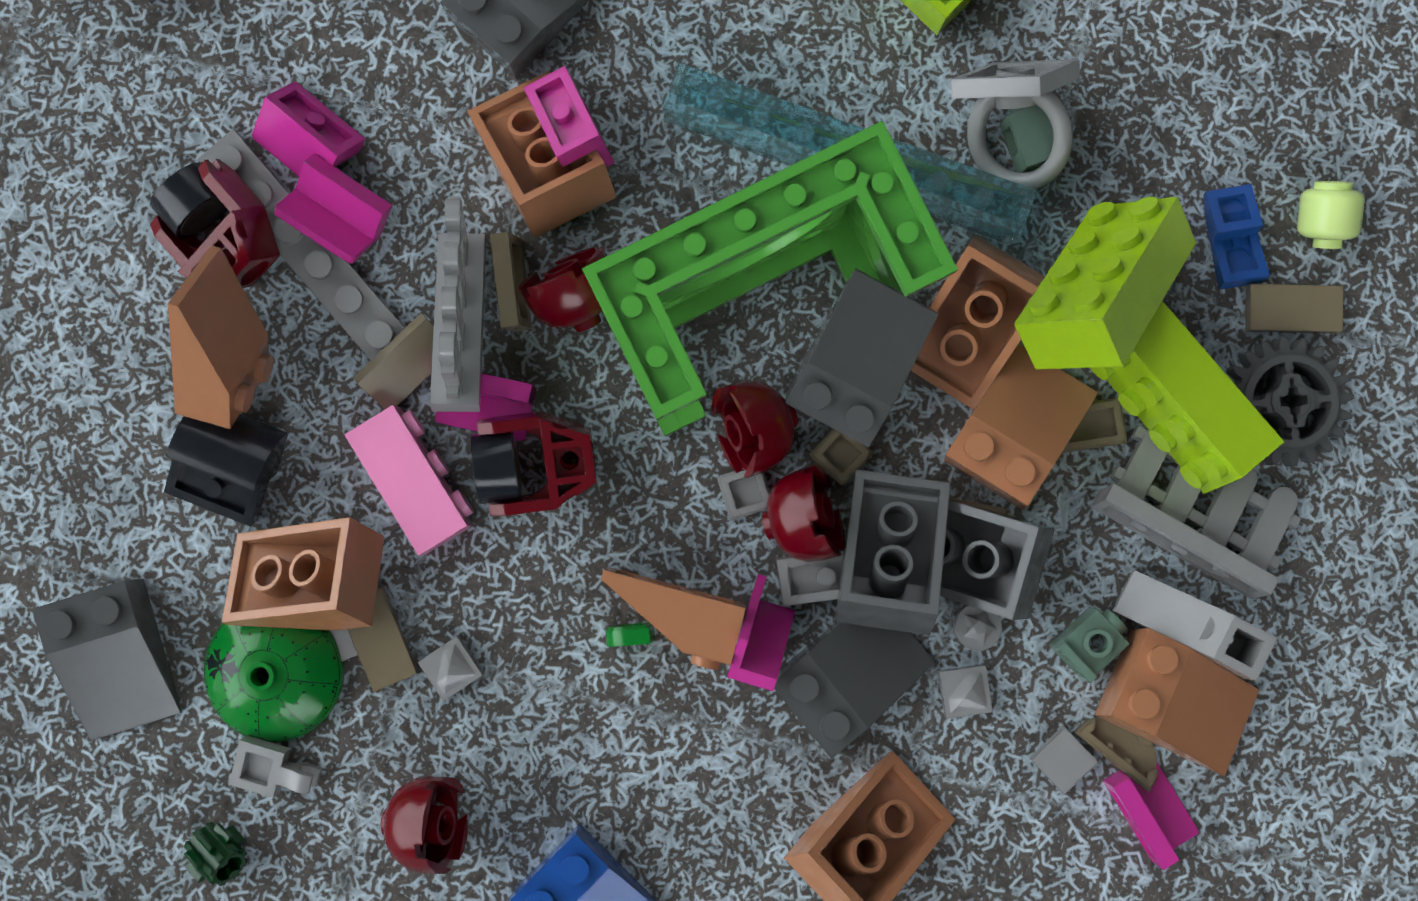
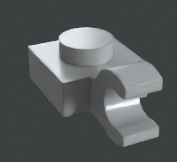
[229,735,322,798]

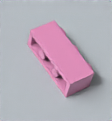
[344,405,474,556]

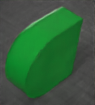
[605,622,655,647]

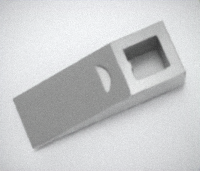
[1112,570,1278,681]

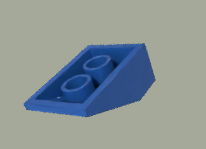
[508,823,657,901]

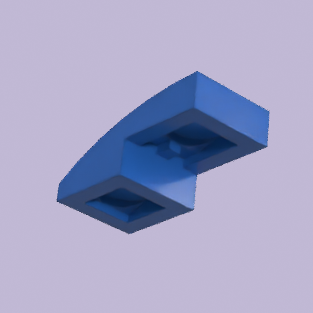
[1203,184,1270,290]

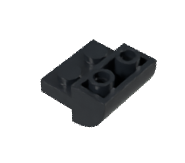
[164,414,288,526]

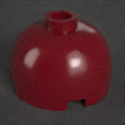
[518,247,607,332]
[711,381,798,478]
[762,464,845,562]
[380,776,468,874]

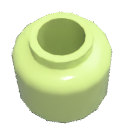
[1297,181,1365,249]

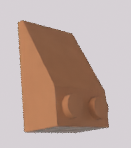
[467,71,617,239]
[911,234,1045,410]
[168,245,274,429]
[944,344,1099,510]
[222,517,385,630]
[601,567,746,670]
[1094,628,1259,776]
[784,751,956,901]

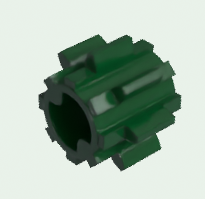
[184,822,248,886]

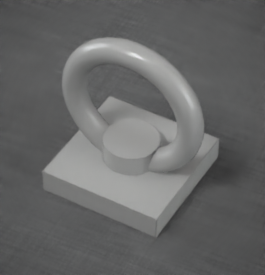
[951,59,1080,191]

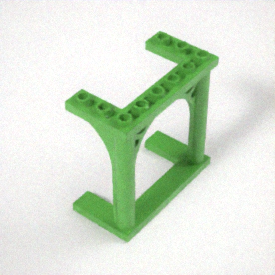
[582,120,958,437]

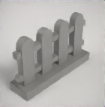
[430,196,486,412]
[1090,425,1301,599]

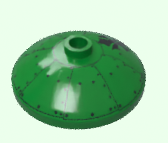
[204,623,344,742]

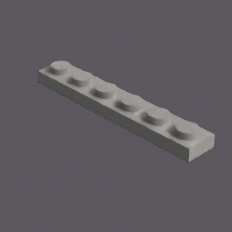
[198,129,405,360]

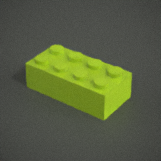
[1014,196,1196,369]
[1090,301,1284,494]

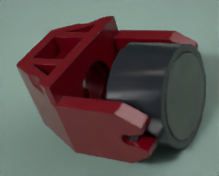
[150,159,281,288]
[471,411,597,516]

